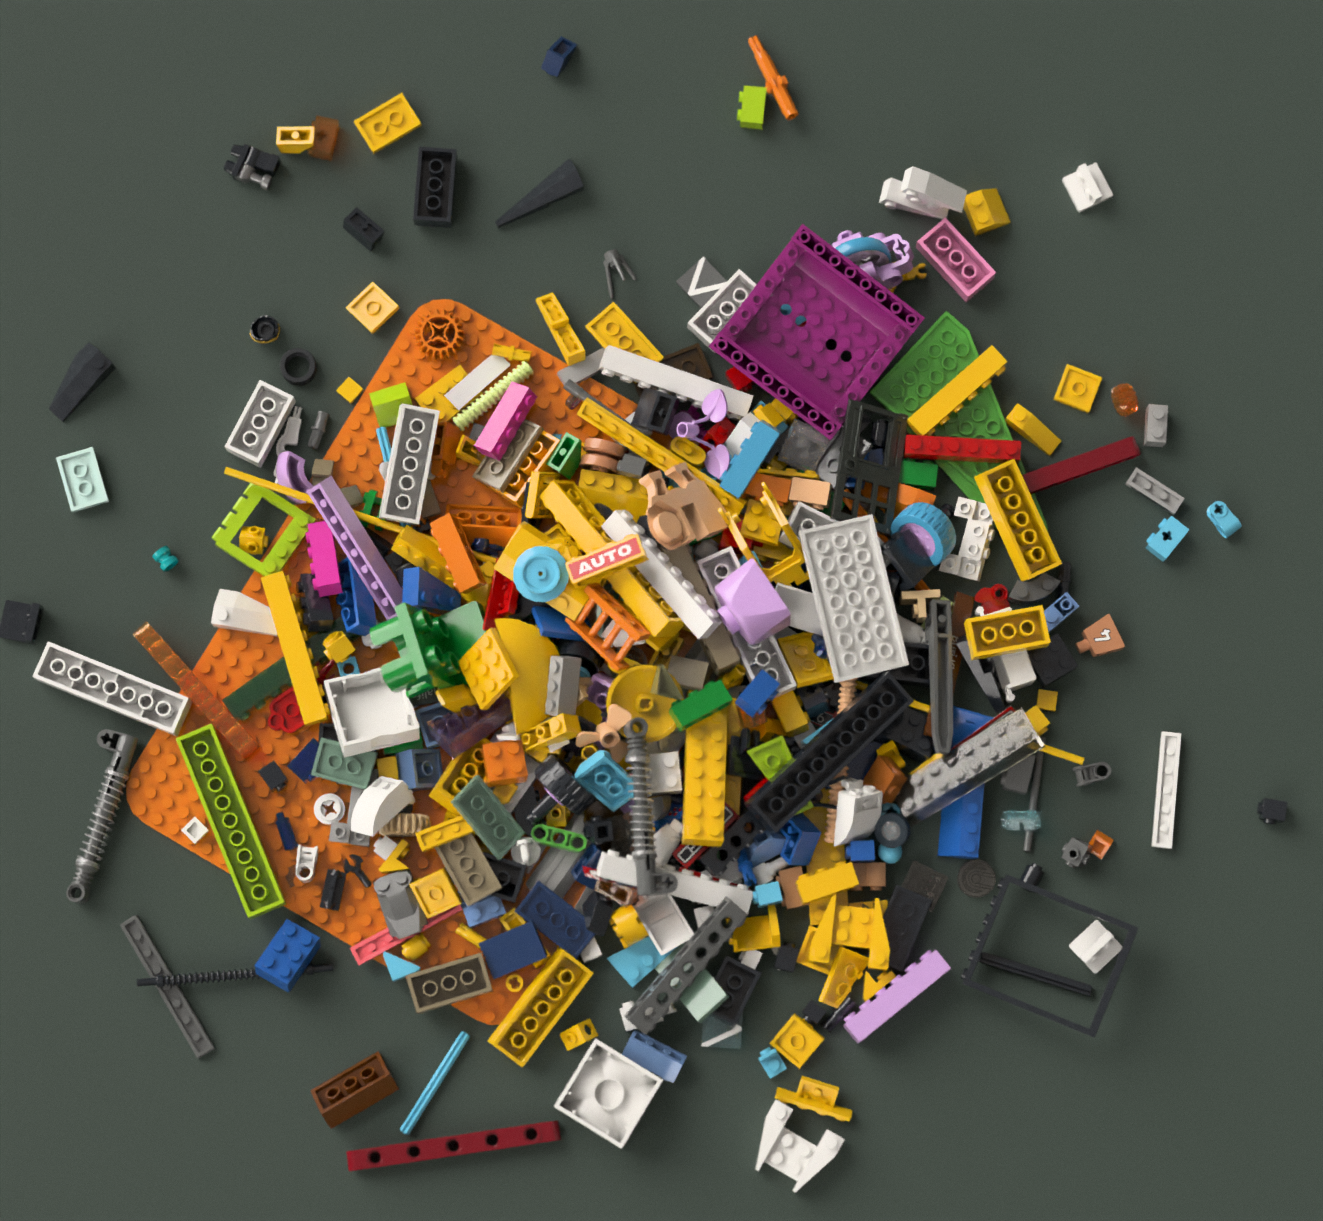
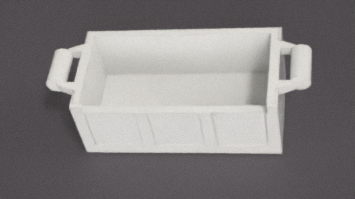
[975,606,1036,703]

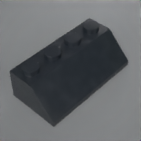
[445,852,528,903]

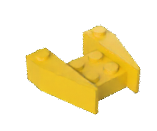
[810,893,890,971]

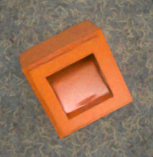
[1088,830,1113,860]

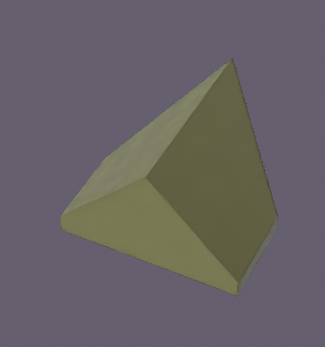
[651,664,683,700]

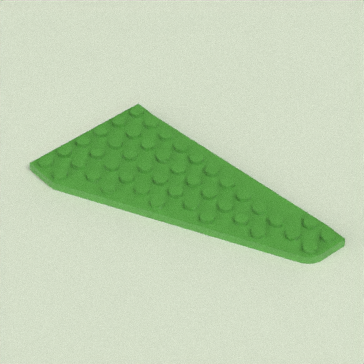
[870,311,1048,531]

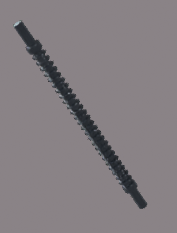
[137,963,333,987]

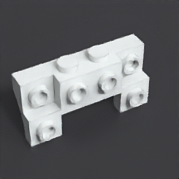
[939,497,995,582]

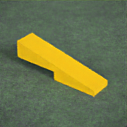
[536,292,586,366]

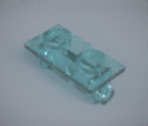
[1000,810,1042,830]

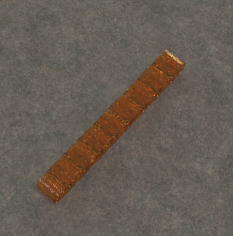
[132,621,260,760]

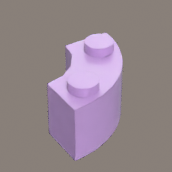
[276,451,313,504]

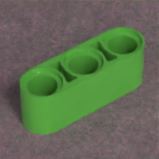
[531,824,587,853]

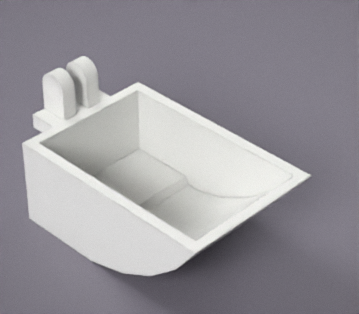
[351,776,415,837]
[834,778,883,847]
[633,894,694,956]

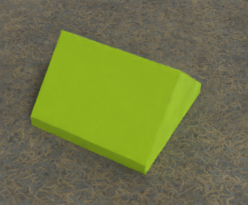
[369,382,413,428]

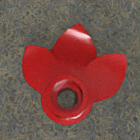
[974,584,1010,615]

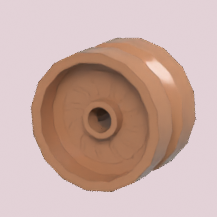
[579,438,626,475]

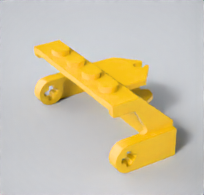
[494,521,609,621]

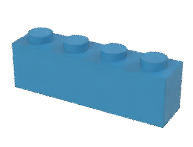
[719,420,782,498]

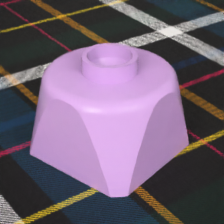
[715,558,791,645]

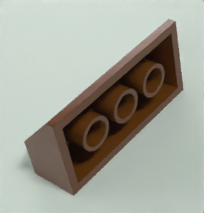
[310,1051,399,1129]

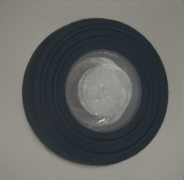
[875,813,910,848]

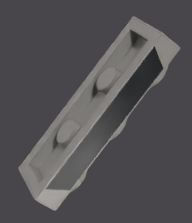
[1125,467,1185,515]

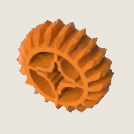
[414,309,465,360]

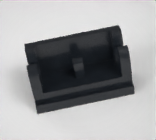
[343,207,385,252]

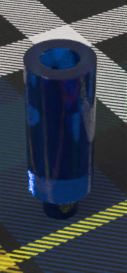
[275,812,298,851]

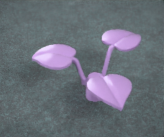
[668,389,730,479]

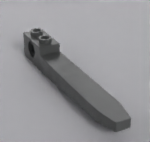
[925,599,953,754]

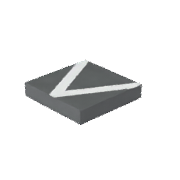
[676,257,727,309]

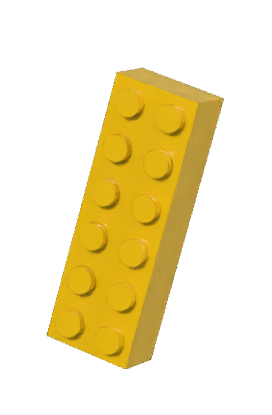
[974,459,1062,581]
[488,947,594,1068]

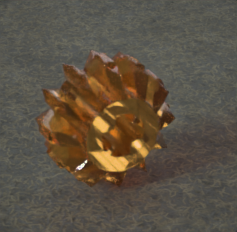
[1111,383,1138,416]

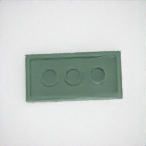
[451,775,525,860]
[655,943,729,1023]

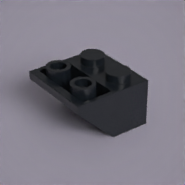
[631,388,680,436]

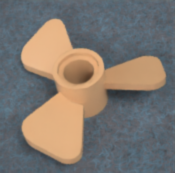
[575,704,632,763]

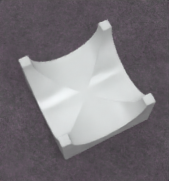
[554,1039,663,1149]

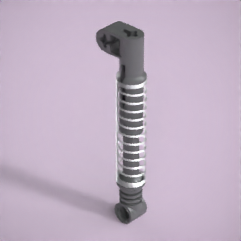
[623,717,678,896]
[66,729,139,904]

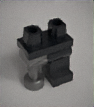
[223,144,281,191]

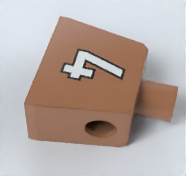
[1075,614,1125,657]

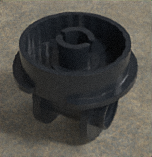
[552,623,605,678]

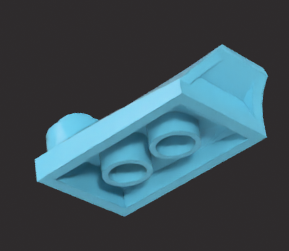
[574,750,634,812]

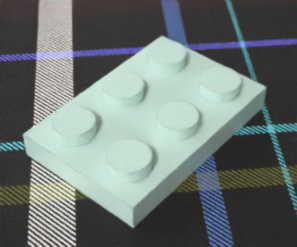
[56,447,109,513]

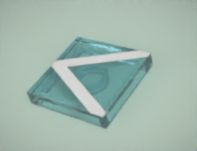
[701,1012,743,1049]

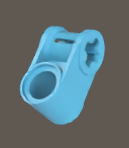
[1206,501,1242,538]

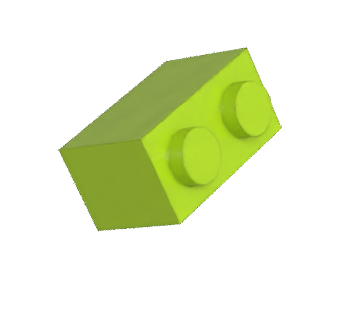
[737,85,766,129]

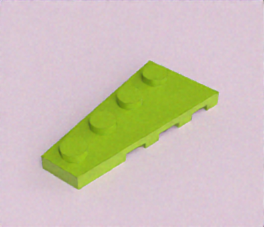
[746,735,814,815]

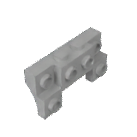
[329,769,379,847]

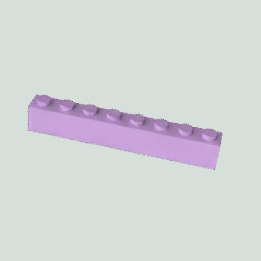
[307,476,403,620]

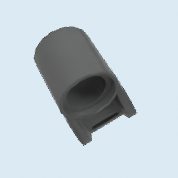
[1072,762,1111,787]

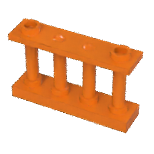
[565,583,651,671]

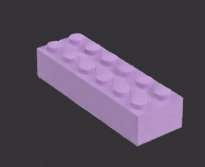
[842,950,951,1044]

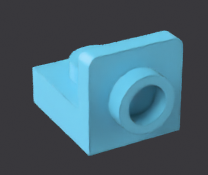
[758,1047,787,1079]

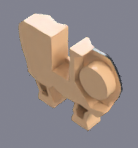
[638,462,728,551]

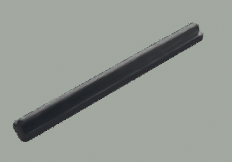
[979,952,1092,996]

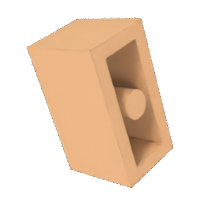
[789,477,832,510]

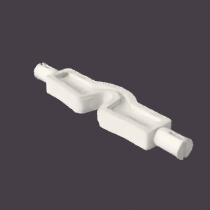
[274,406,303,484]

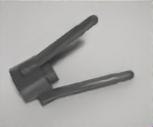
[603,249,636,299]

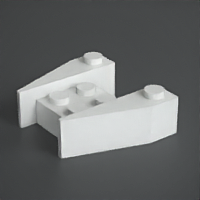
[879,166,967,220]
[755,1100,845,1192]

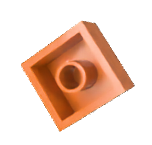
[481,740,528,788]

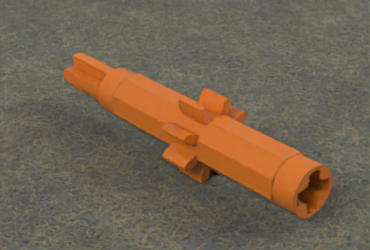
[748,35,799,120]

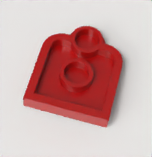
[268,686,305,733]

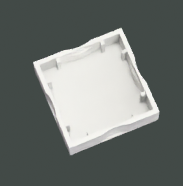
[324,667,420,757]

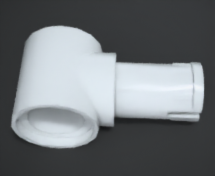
[753,856,789,885]

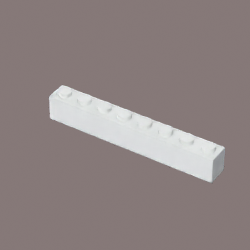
[601,510,722,639]
[596,849,754,914]

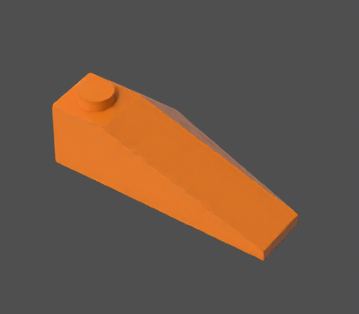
[861,482,936,520]

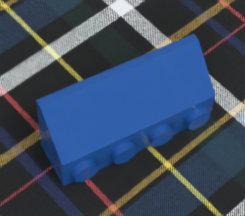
[937,779,985,860]

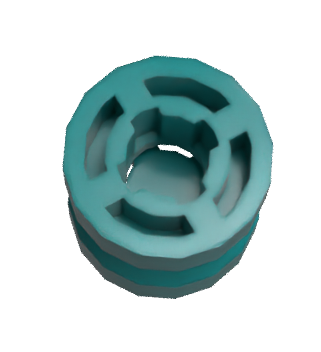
[152,545,179,572]

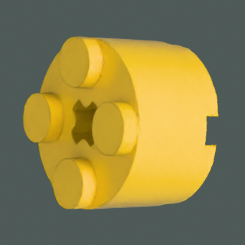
[609,902,648,949]

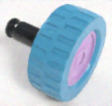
[891,502,956,566]

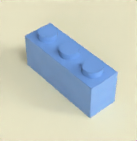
[622,1029,687,1083]

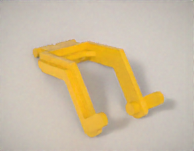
[717,482,809,587]

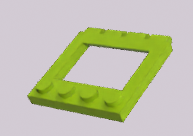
[211,483,316,577]

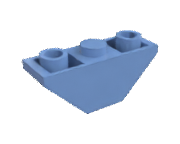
[1044,592,1079,633]
[744,829,786,868]

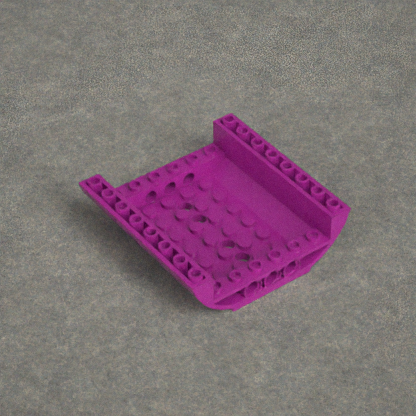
[708,224,925,440]

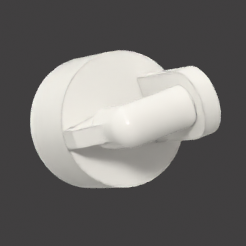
[511,837,541,867]

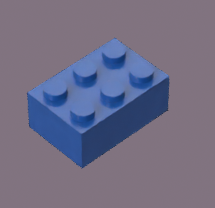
[254,919,321,993]

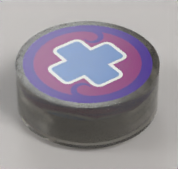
[565,394,582,410]

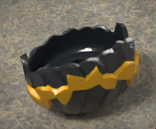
[250,315,280,344]

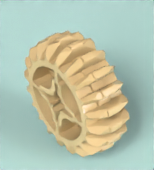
[379,813,431,837]

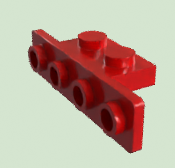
[482,557,519,631]

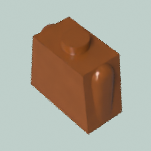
[863,755,907,804]

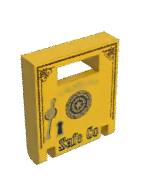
[525,472,560,518]

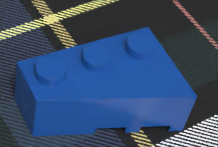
[402,567,461,615]

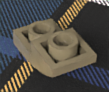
[421,479,441,520]

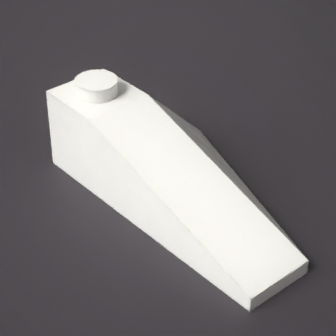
[211,589,277,636]

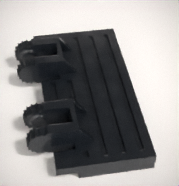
[725,728,787,781]

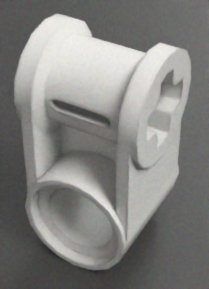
[296,844,319,883]

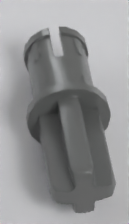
[307,411,330,449]

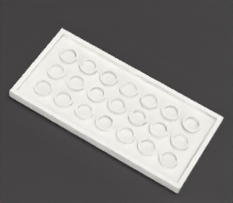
[798,514,909,683]

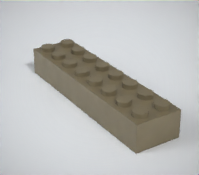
[657,543,742,678]

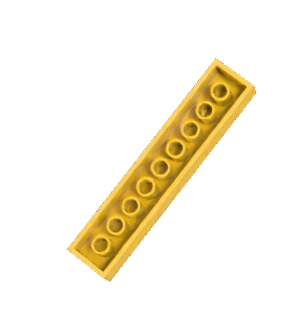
[539,480,685,637]

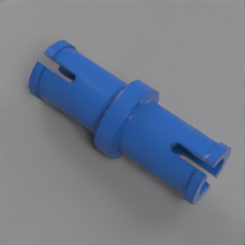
[737,848,757,886]

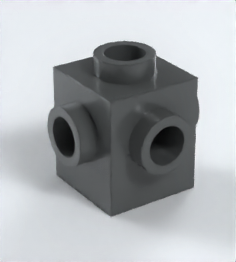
[1061,837,1093,868]

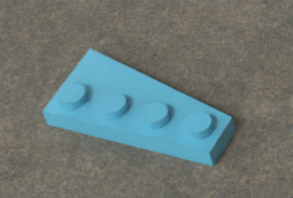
[607,936,678,988]

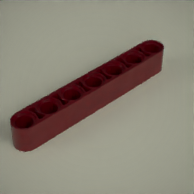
[1022,436,1141,494]

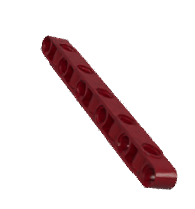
[346,1120,561,1171]

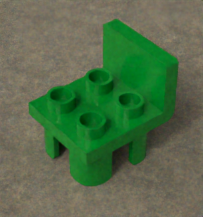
[370,601,486,699]

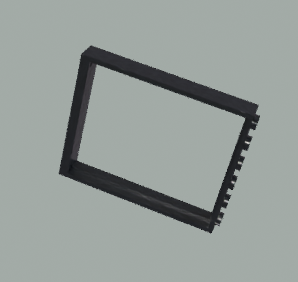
[961,874,1139,1038]

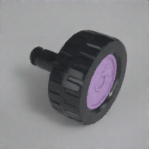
[525,754,596,826]

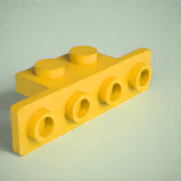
[775,1076,852,1122]

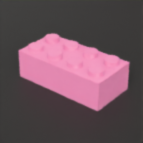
[916,217,996,302]

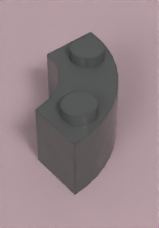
[617,450,652,479]
[1007,573,1060,605]

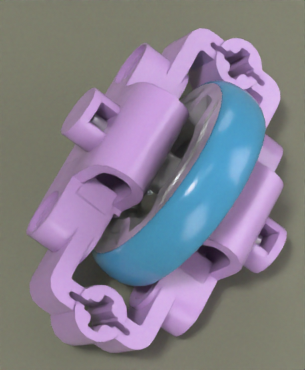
[832,230,914,289]

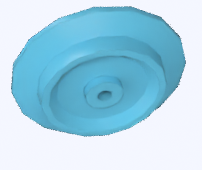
[513,546,569,602]

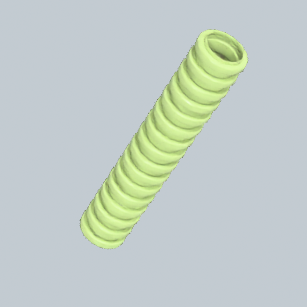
[452,361,534,431]

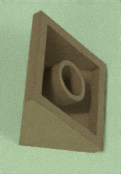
[668,655,713,691]

